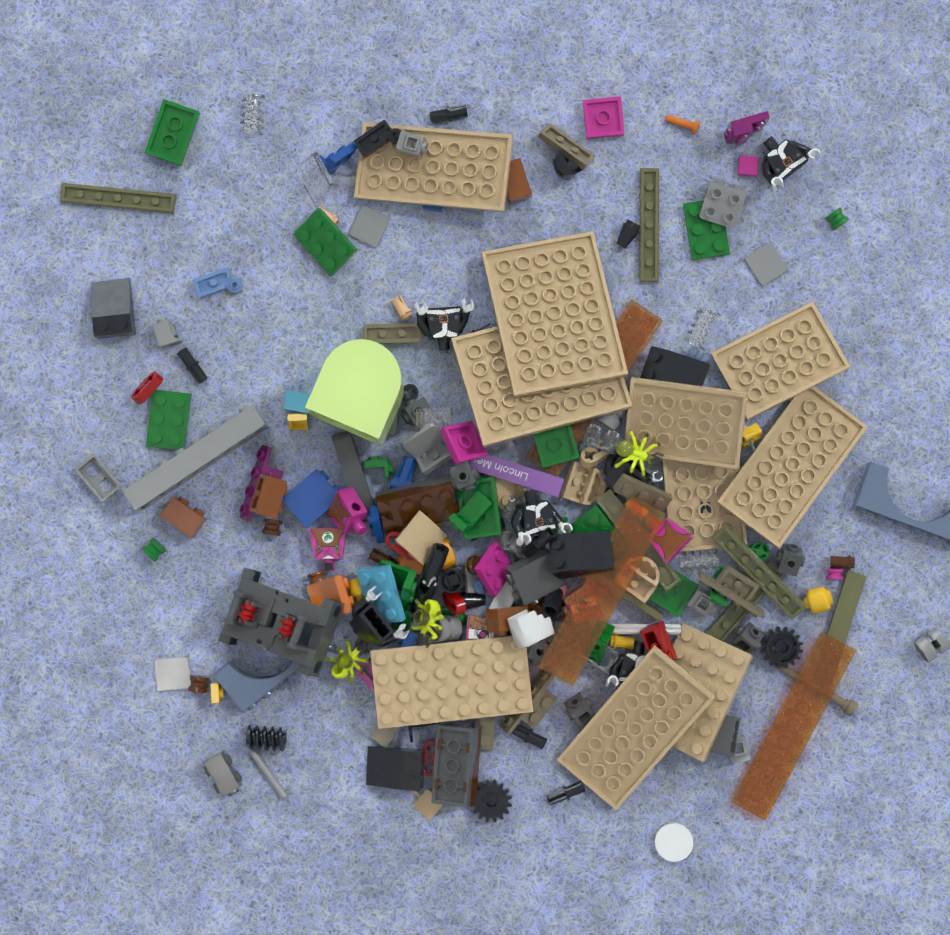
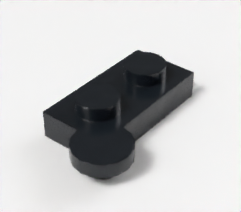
[353,119,401,158]

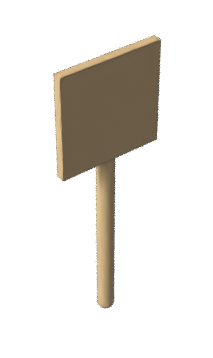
[412,788,443,820]

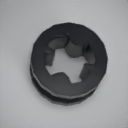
[403,384,419,401]

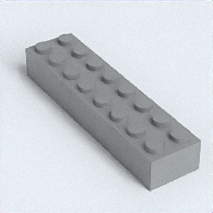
[122,405,269,511]

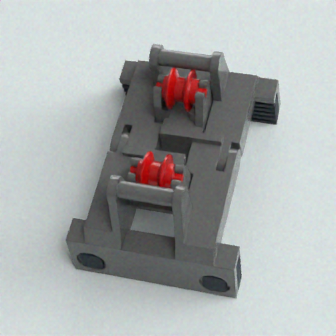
[218,568,345,677]

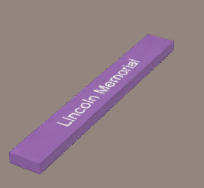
[447,454,565,498]

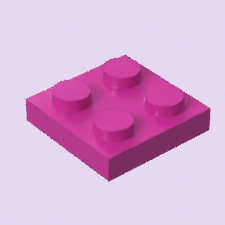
[583,96,625,139]
[440,421,488,465]
[474,542,511,597]

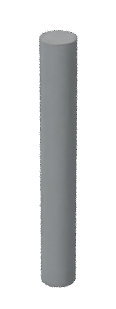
[248,748,288,799]

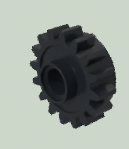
[760,626,803,669]
[471,779,512,823]

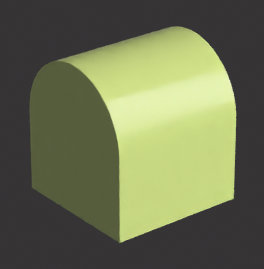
[305,339,404,446]

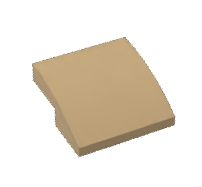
[395,510,447,566]

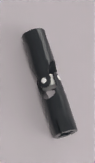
[410,543,449,616]

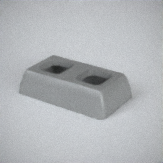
[75,454,121,501]

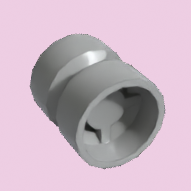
[594,409,628,432]
[426,615,462,643]
[913,627,950,663]

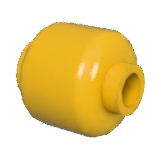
[804,586,834,614]

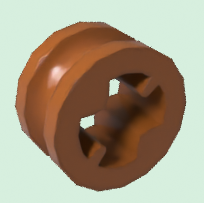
[307,570,326,584]

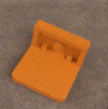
[307,574,355,615]

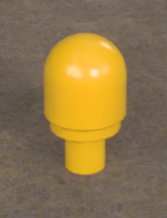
[349,578,363,602]

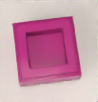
[737,155,759,177]

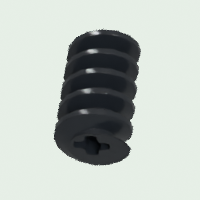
[246,725,287,752]

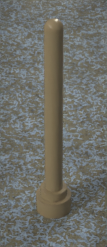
[773,663,858,716]

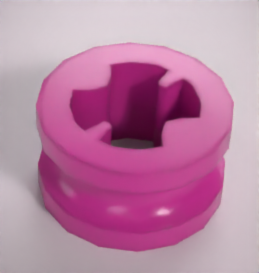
[826,569,843,579]

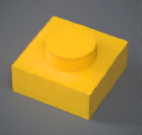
[288,412,309,430]
[211,682,225,703]

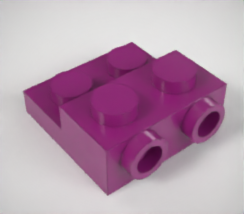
[724,111,770,146]

